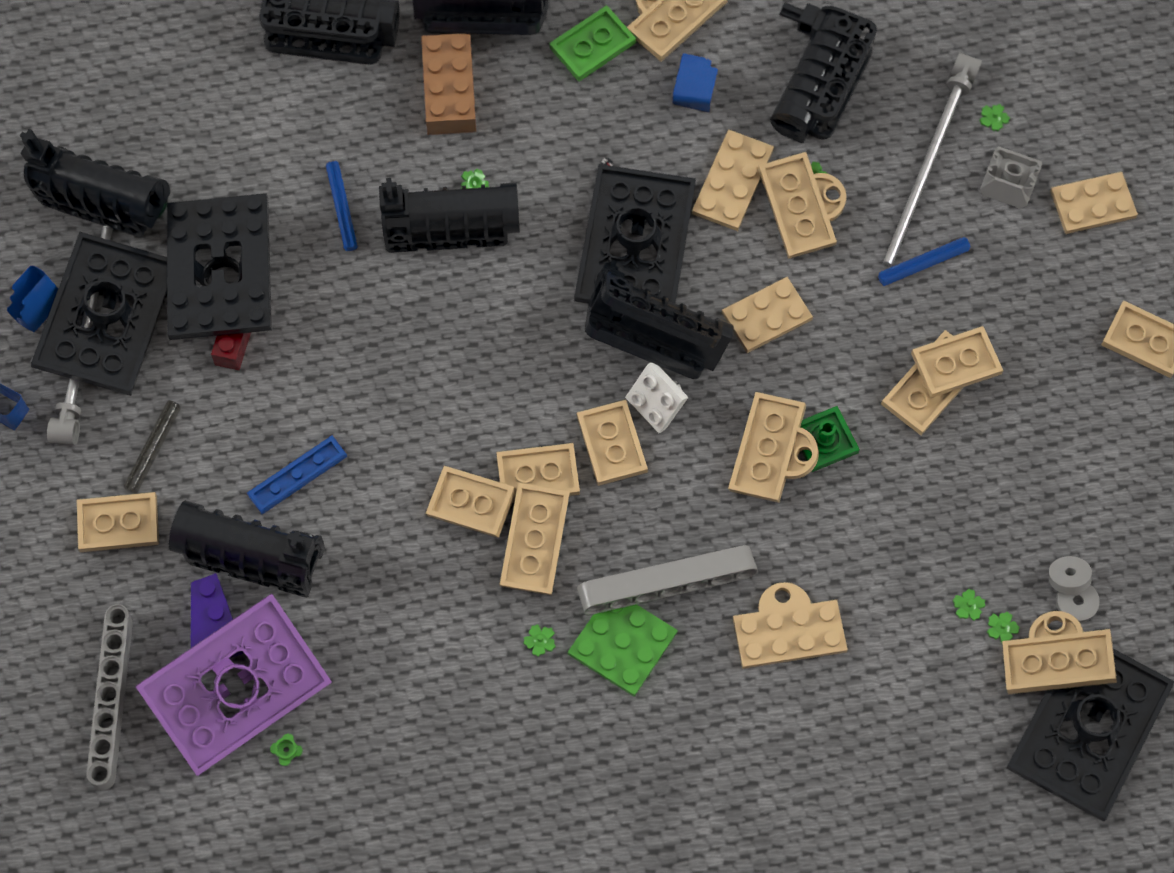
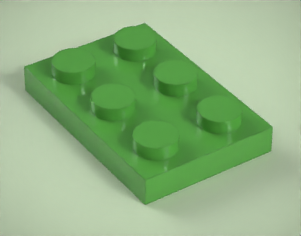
[549,5,636,82]

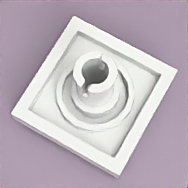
[625,363,688,433]

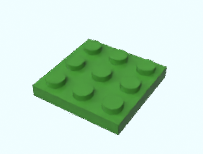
[568,604,678,697]

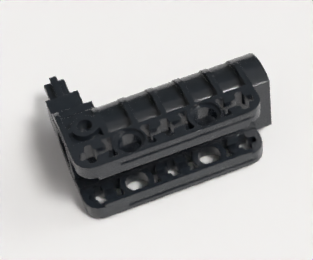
[259,0,400,65]
[412,0,549,35]
[770,2,877,143]
[20,129,170,237]
[379,178,520,253]
[585,260,734,379]
[169,500,325,598]

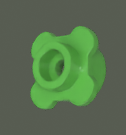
[270,734,303,766]

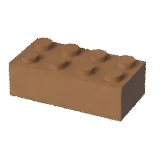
[422,34,476,135]

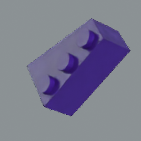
[191,573,244,658]

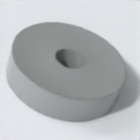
[1049,556,1092,595]
[1056,585,1100,623]

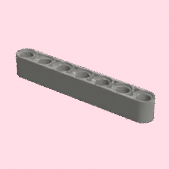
[577,545,758,615]
[87,604,133,791]

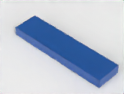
[247,435,347,514]

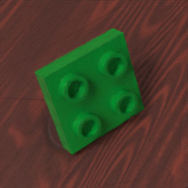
[800,406,860,472]

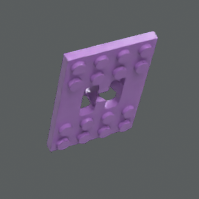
[135,594,332,776]

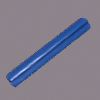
[326,161,358,251]
[878,237,970,286]

